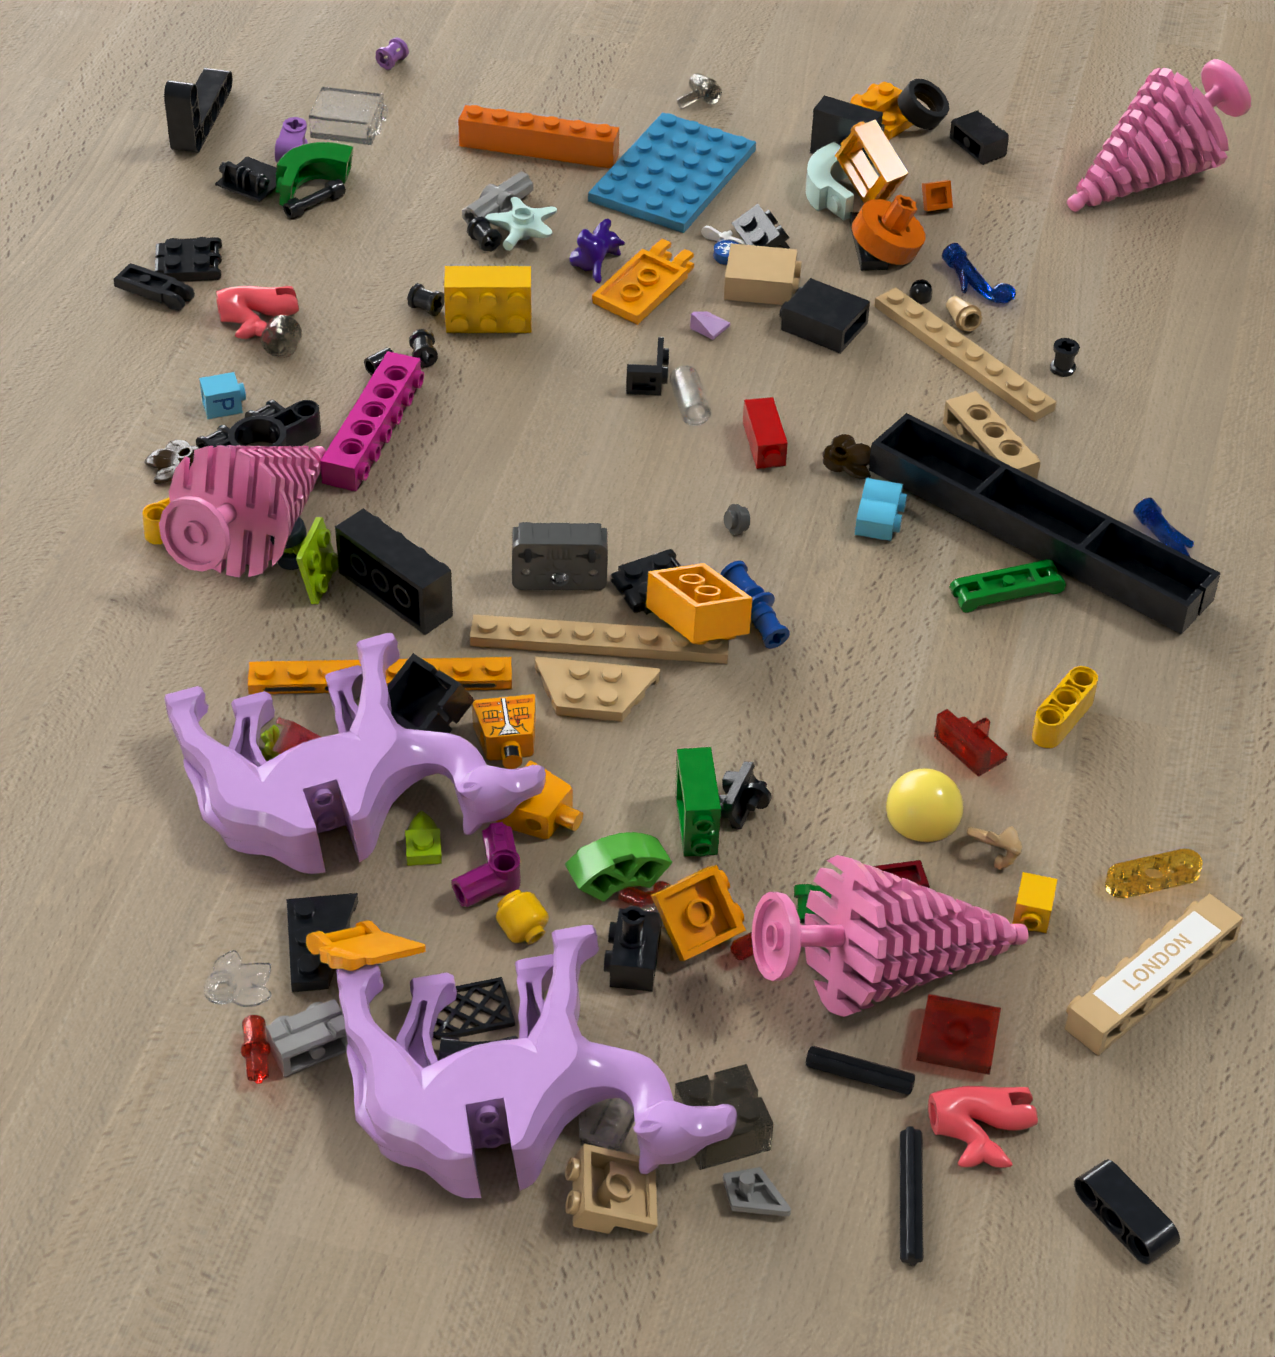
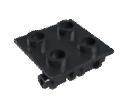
[215,156,277,202]

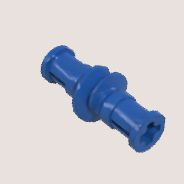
[721,561,790,649]

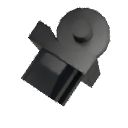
[719,761,772,829]

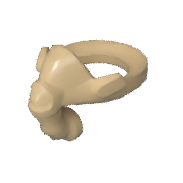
[967,826,1022,870]

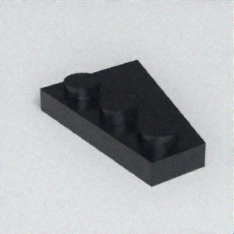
[286,893,358,992]

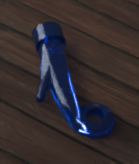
[942,243,1016,304]
[1133,498,1194,557]

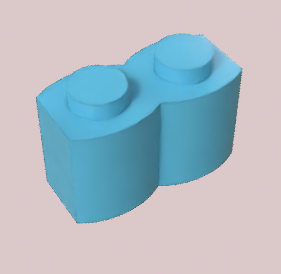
[855,478,907,541]

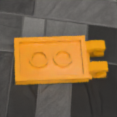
[592,238,694,325]

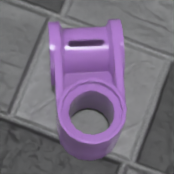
[275,117,308,162]

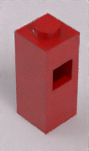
[743,397,788,469]

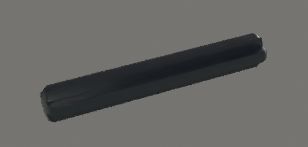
[900,1126,924,1266]

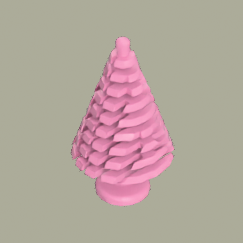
[1067,59,1251,212]
[159,445,326,578]
[752,855,1028,1017]

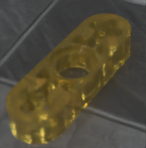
[1105,849,1203,898]

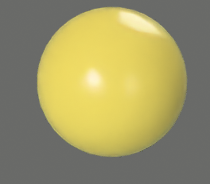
[886,768,963,842]

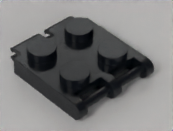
[155,237,222,282]
[611,549,681,615]

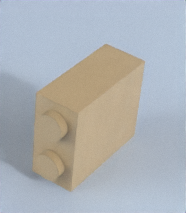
[724,243,802,305]

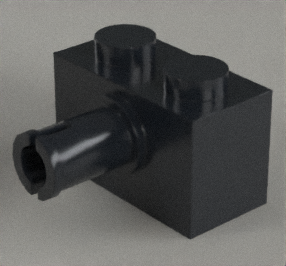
[604,906,662,992]

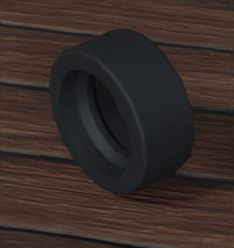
[898,79,949,130]

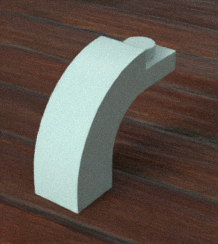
[806,142,854,220]

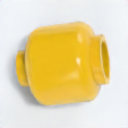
[496,890,549,944]

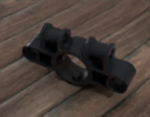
[196,399,321,448]

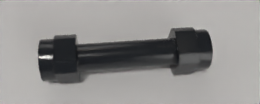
[283,179,346,219]

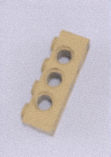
[943,391,1040,479]

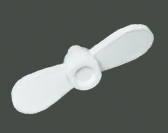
[701,226,747,245]

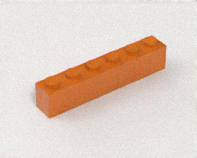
[458,105,620,168]

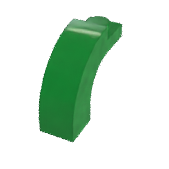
[276,142,353,206]

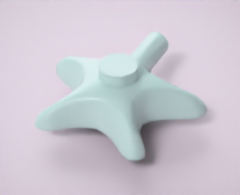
[485,197,557,251]

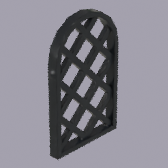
[433,977,515,1040]

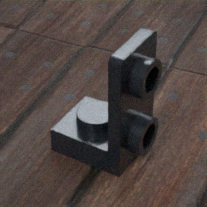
[626,337,669,396]

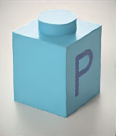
[199,372,246,419]

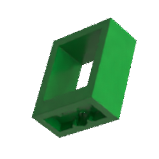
[675,747,721,857]

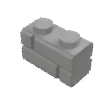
[265,999,348,1077]

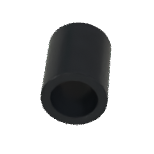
[364,347,393,376]

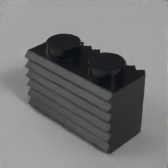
[949,110,1009,165]

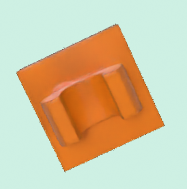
[922,180,953,211]

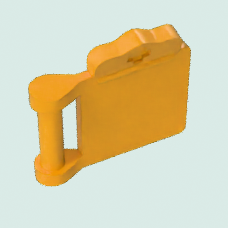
[306,920,426,971]

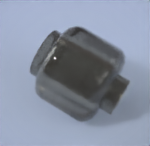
[261,315,302,358]

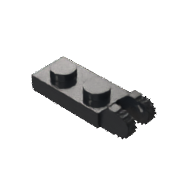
[113,263,195,311]

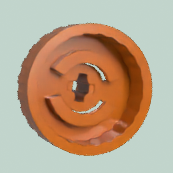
[852,194,926,265]

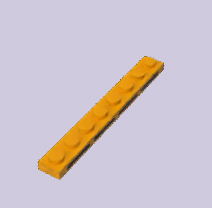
[248,657,512,694]

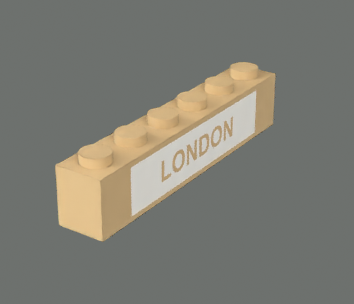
[1065,893,1243,1056]

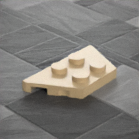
[535,657,660,722]

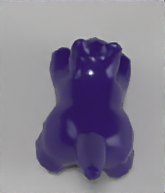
[569,218,625,284]

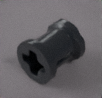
[467,216,502,252]
[407,283,445,316]
[409,329,438,368]
[1050,338,1080,377]

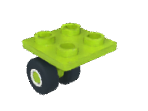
[270,517,338,604]

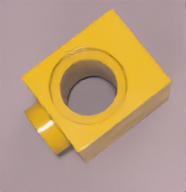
[1012,872,1058,933]

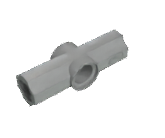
[462,171,533,226]

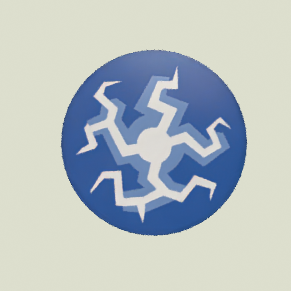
[713,240,738,265]

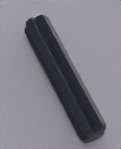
[806,1046,915,1095]

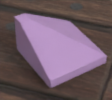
[690,311,730,340]

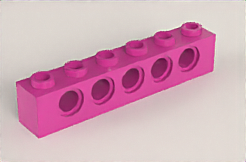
[320,351,424,492]

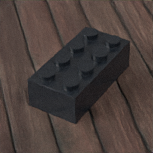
[335,508,453,635]

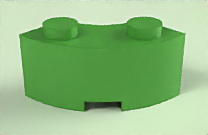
[565,832,672,902]

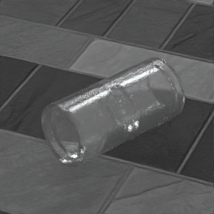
[670,366,711,426]

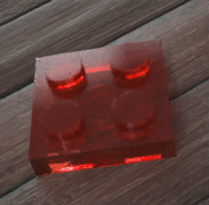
[916,994,1001,1075]

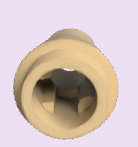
[946,296,982,331]

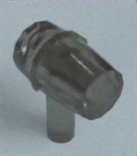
[677,73,722,109]

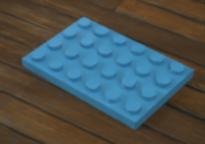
[588,112,756,233]

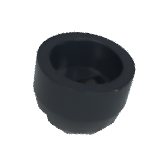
[909,279,932,304]

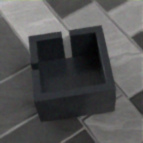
[387,653,475,733]

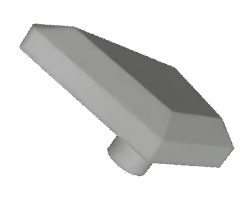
[723,1167,791,1216]

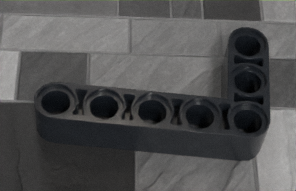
[164,68,233,153]

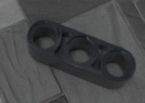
[1074,1159,1180,1264]

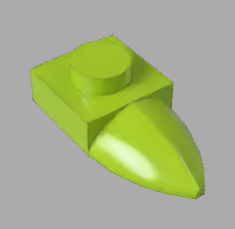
[405,810,442,866]

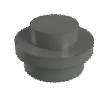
[724,504,750,535]

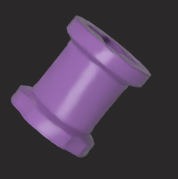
[375,37,409,70]

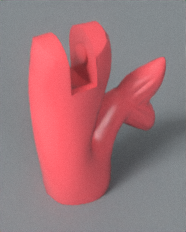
[216,286,299,339]
[928,1086,1038,1168]

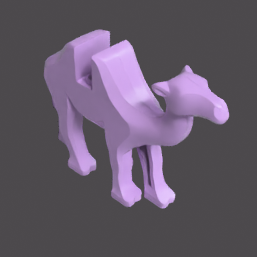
[164,633,546,874]
[336,925,737,1198]

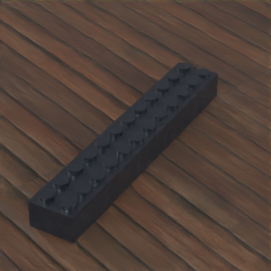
[869,413,1221,634]

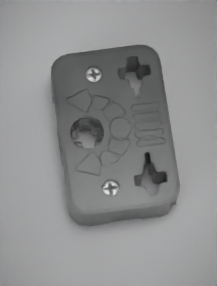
[512,522,608,590]

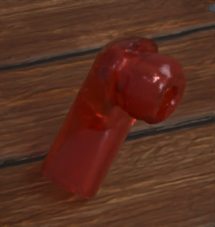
[618,881,671,911]

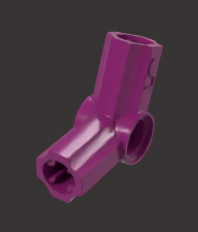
[451,822,521,907]

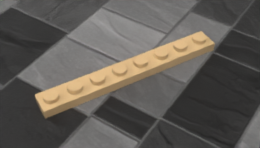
[874,287,1056,422]
[470,615,729,664]

